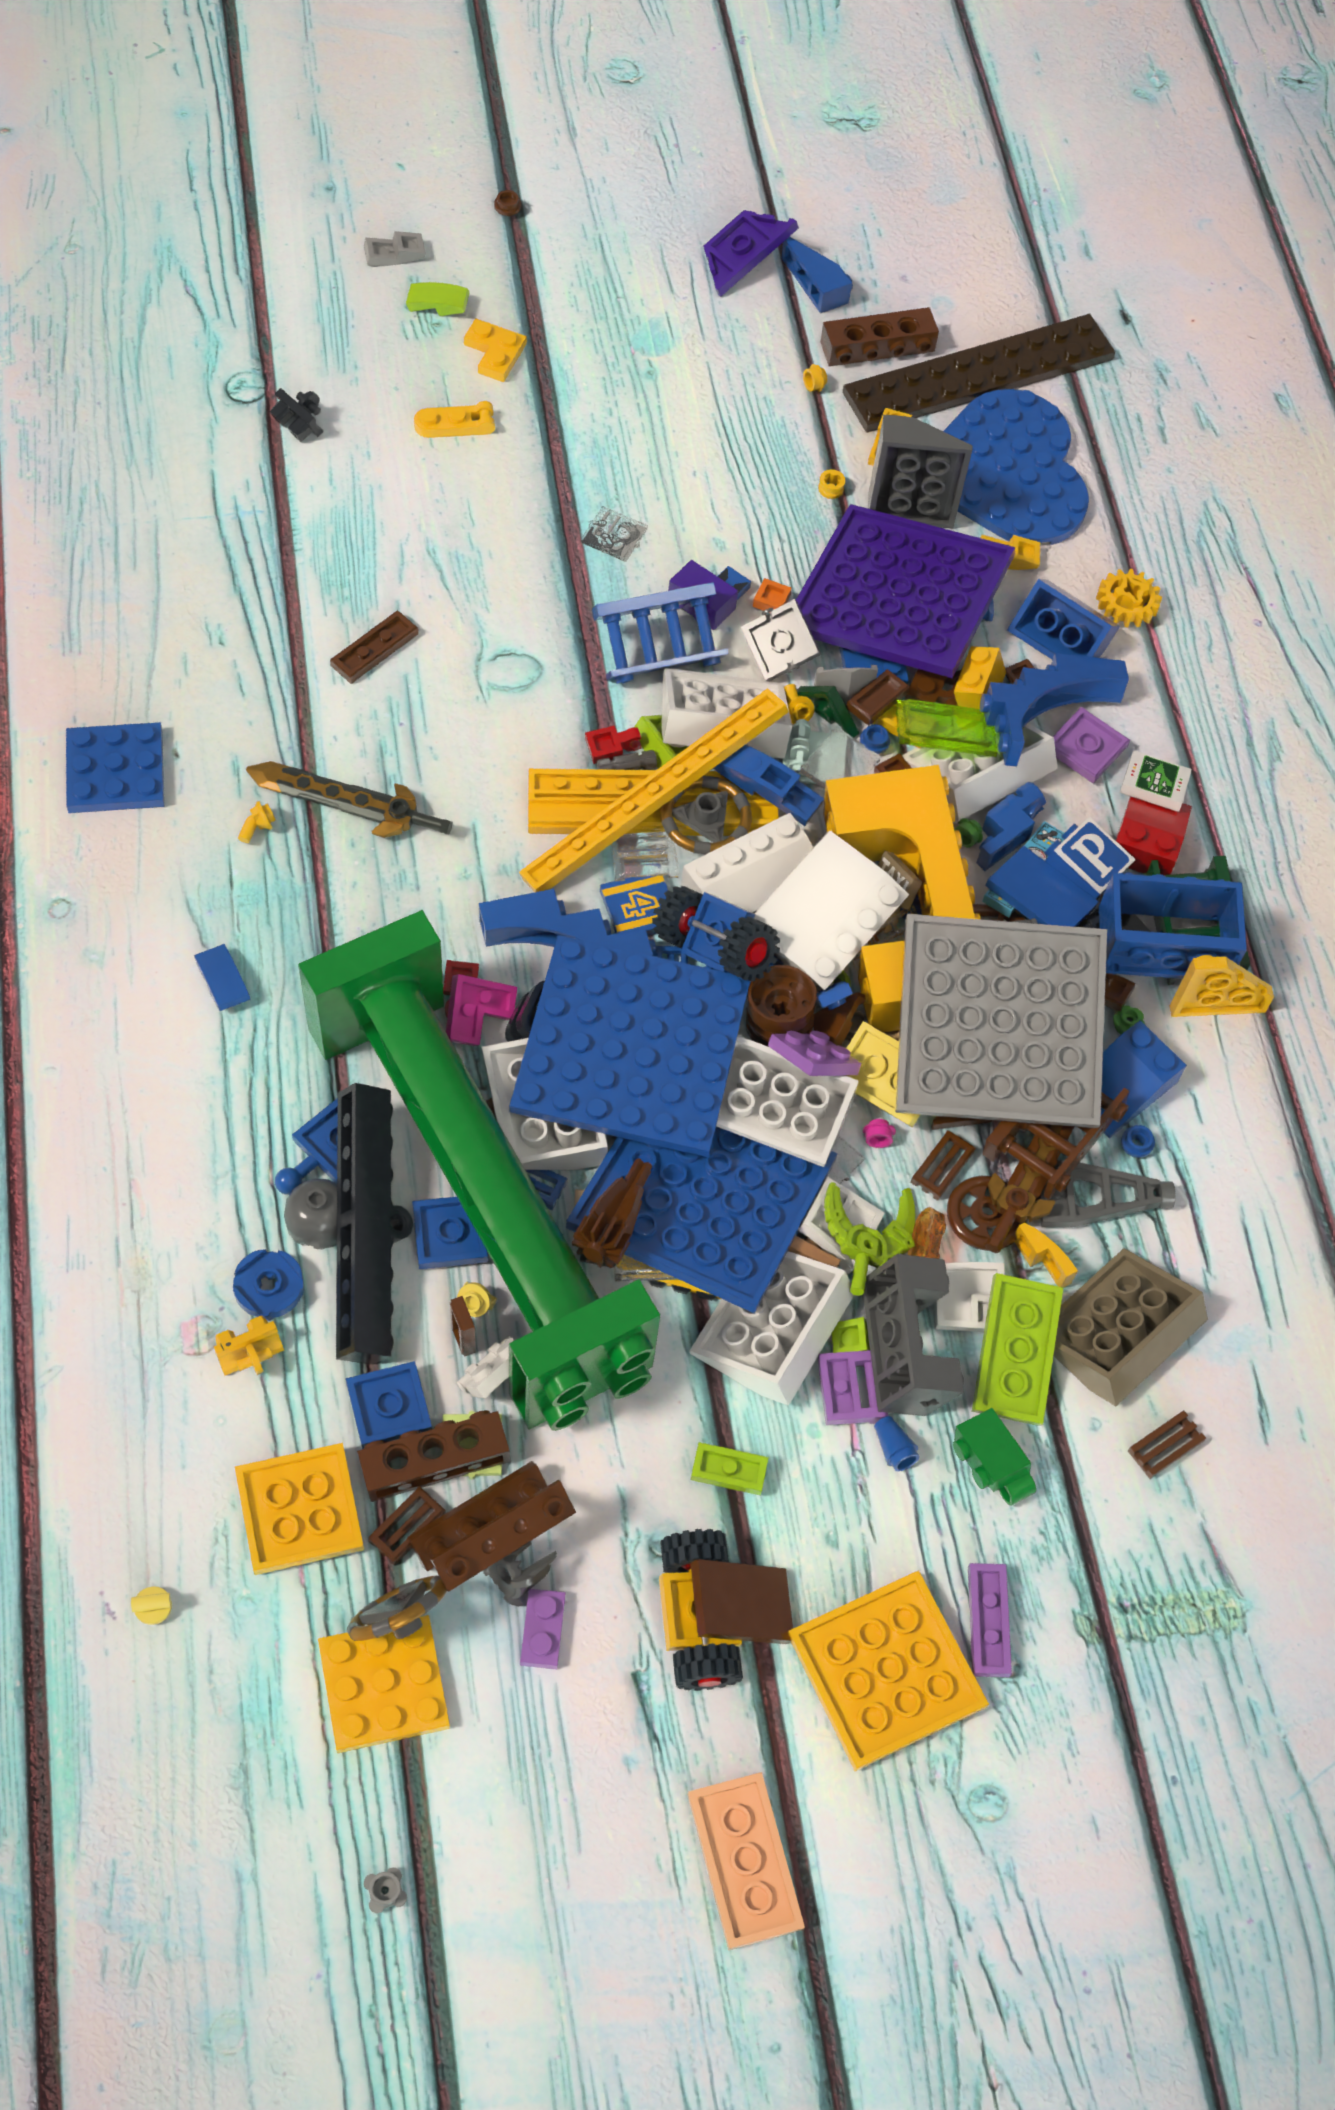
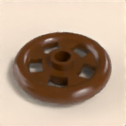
[947,1176,1027,1251]

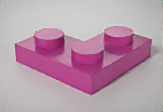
[445,974,517,1046]

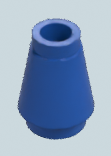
[874,1416,920,1471]

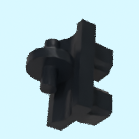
[270,388,324,442]

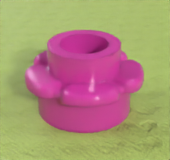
[863,1119,896,1148]

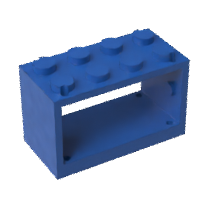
[1099,872,1247,979]

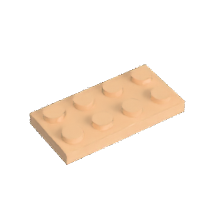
[687,1772,805,1951]

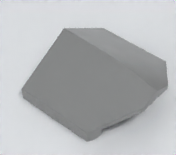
[814,665,878,710]

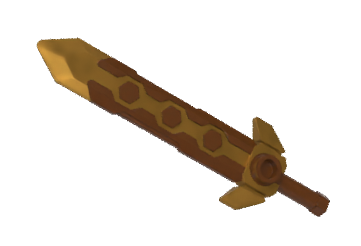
[984,1124,1075,1253]

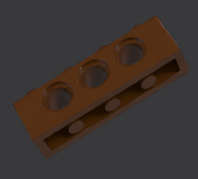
[820,307,939,367]
[357,1410,511,1502]

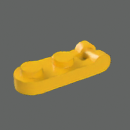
[414,401,495,438]

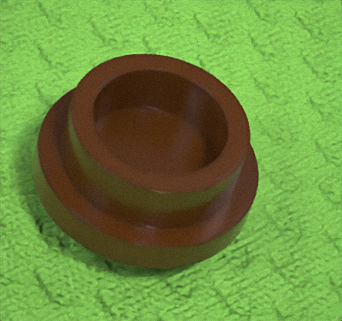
[494,190,521,216]

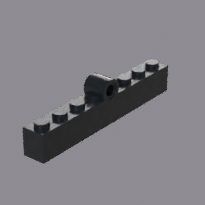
[336,1083,413,1365]

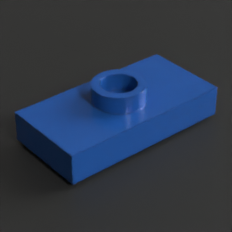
[816,981,853,1010]

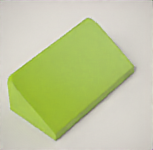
[634,715,687,769]

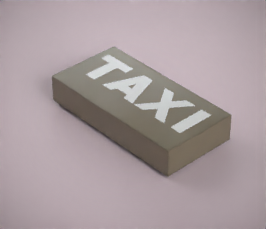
[878,851,922,910]

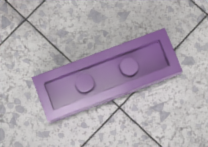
[968,1563,1012,1678]

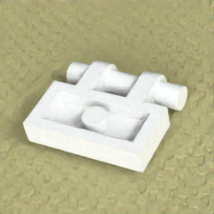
[456,1335,517,1399]

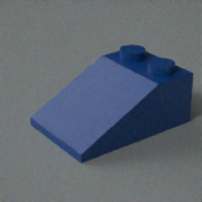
[1101,1020,1187,1139]

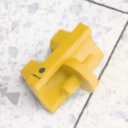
[213,1316,284,1376]

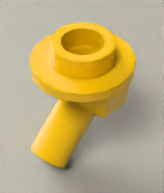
[784,684,814,724]
[238,801,276,843]

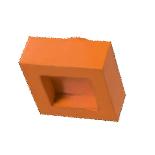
[753,578,792,613]

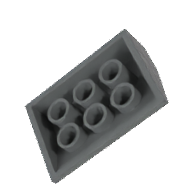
[868,415,972,529]

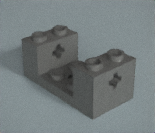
[863,1254,964,1416]

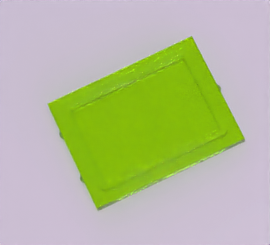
[896,699,998,757]

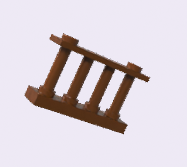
[983,1088,1130,1200]
[407,1461,576,1592]

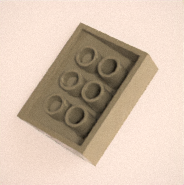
[1053,1248,1208,1407]

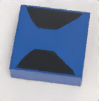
[717,566,751,600]

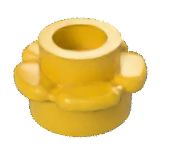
[803,364,827,392]

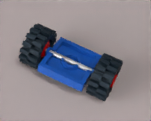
[652,886,780,981]

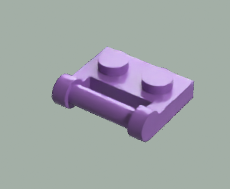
[817,1350,888,1425]

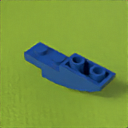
[713,744,824,826]

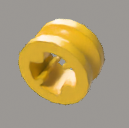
[818,469,845,499]

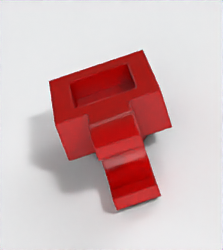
[585,725,641,764]

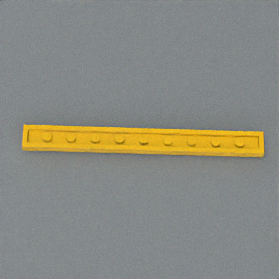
[519,688,789,892]

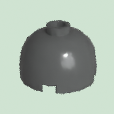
[284,1178,337,1250]

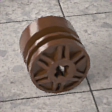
[745,965,817,1047]

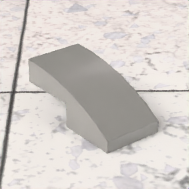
[364,231,426,266]

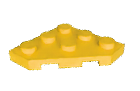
[1169,955,1274,1017]

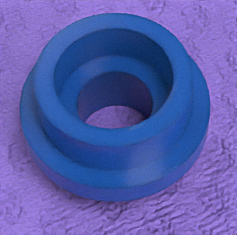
[1121,1125,1155,1158]

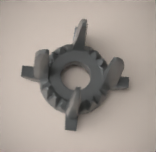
[483,1541,557,1607]

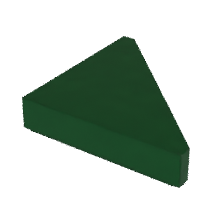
[797,686,859,739]

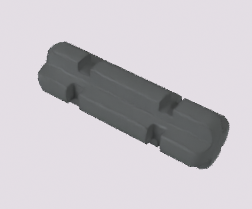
[596,750,657,770]

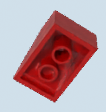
[1115,796,1192,875]

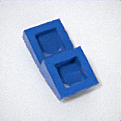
[194,944,251,1011]

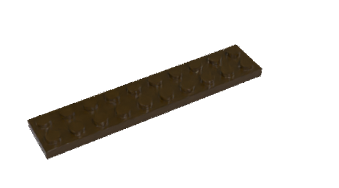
[842,314,1115,433]

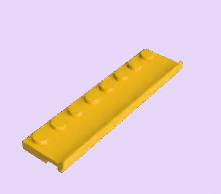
[528,768,778,836]

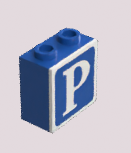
[1045,817,1136,900]

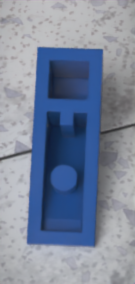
[781,236,853,313]

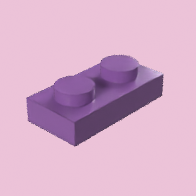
[520,1589,566,1670]

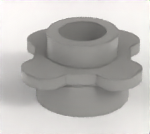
[364,1867,407,1914]

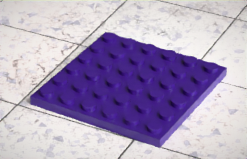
[796,504,1015,678]

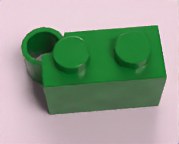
[953,1408,1036,1506]

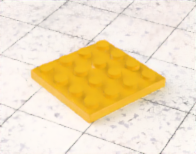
[788,1570,989,1771]

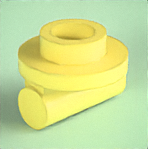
[457,1282,497,1317]
[131,1586,172,1625]

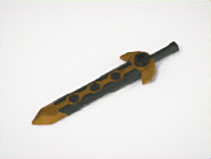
[246,761,453,838]

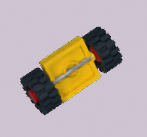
[659,1529,743,1691]

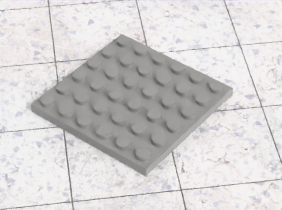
[895,914,1107,1128]

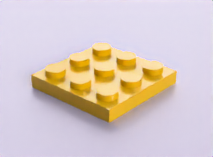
[235,1443,364,1575]
[318,1615,450,1754]

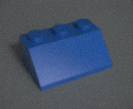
[1007,579,1120,660]

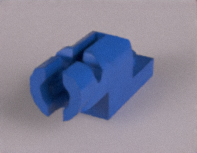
[976,782,1046,871]

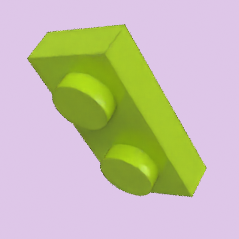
[690,1442,769,1496]

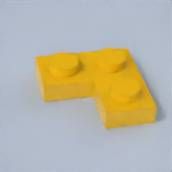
[464,318,527,382]

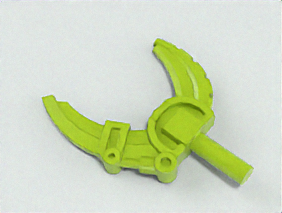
[824,1182,915,1296]

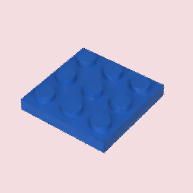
[66,722,165,813]

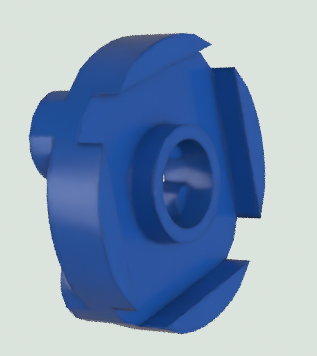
[233,1249,304,1321]

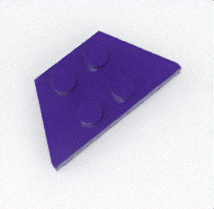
[703,210,799,297]

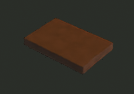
[691,1559,793,1644]

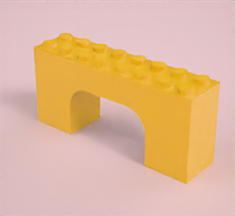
[823,765,981,1032]

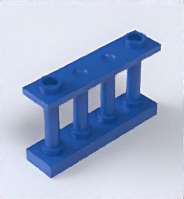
[592,582,729,684]

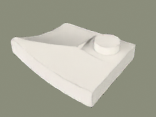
[798,1177,885,1275]
[934,1262,1004,1332]

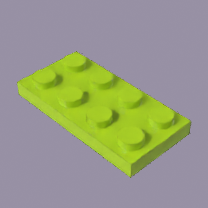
[971,1273,1063,1426]

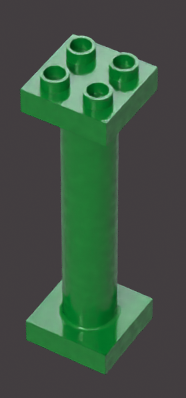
[298,910,660,1431]

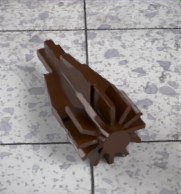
[572,1158,652,1268]

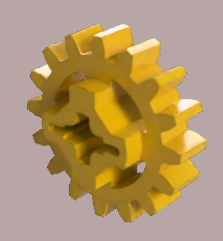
[1096,569,1162,628]

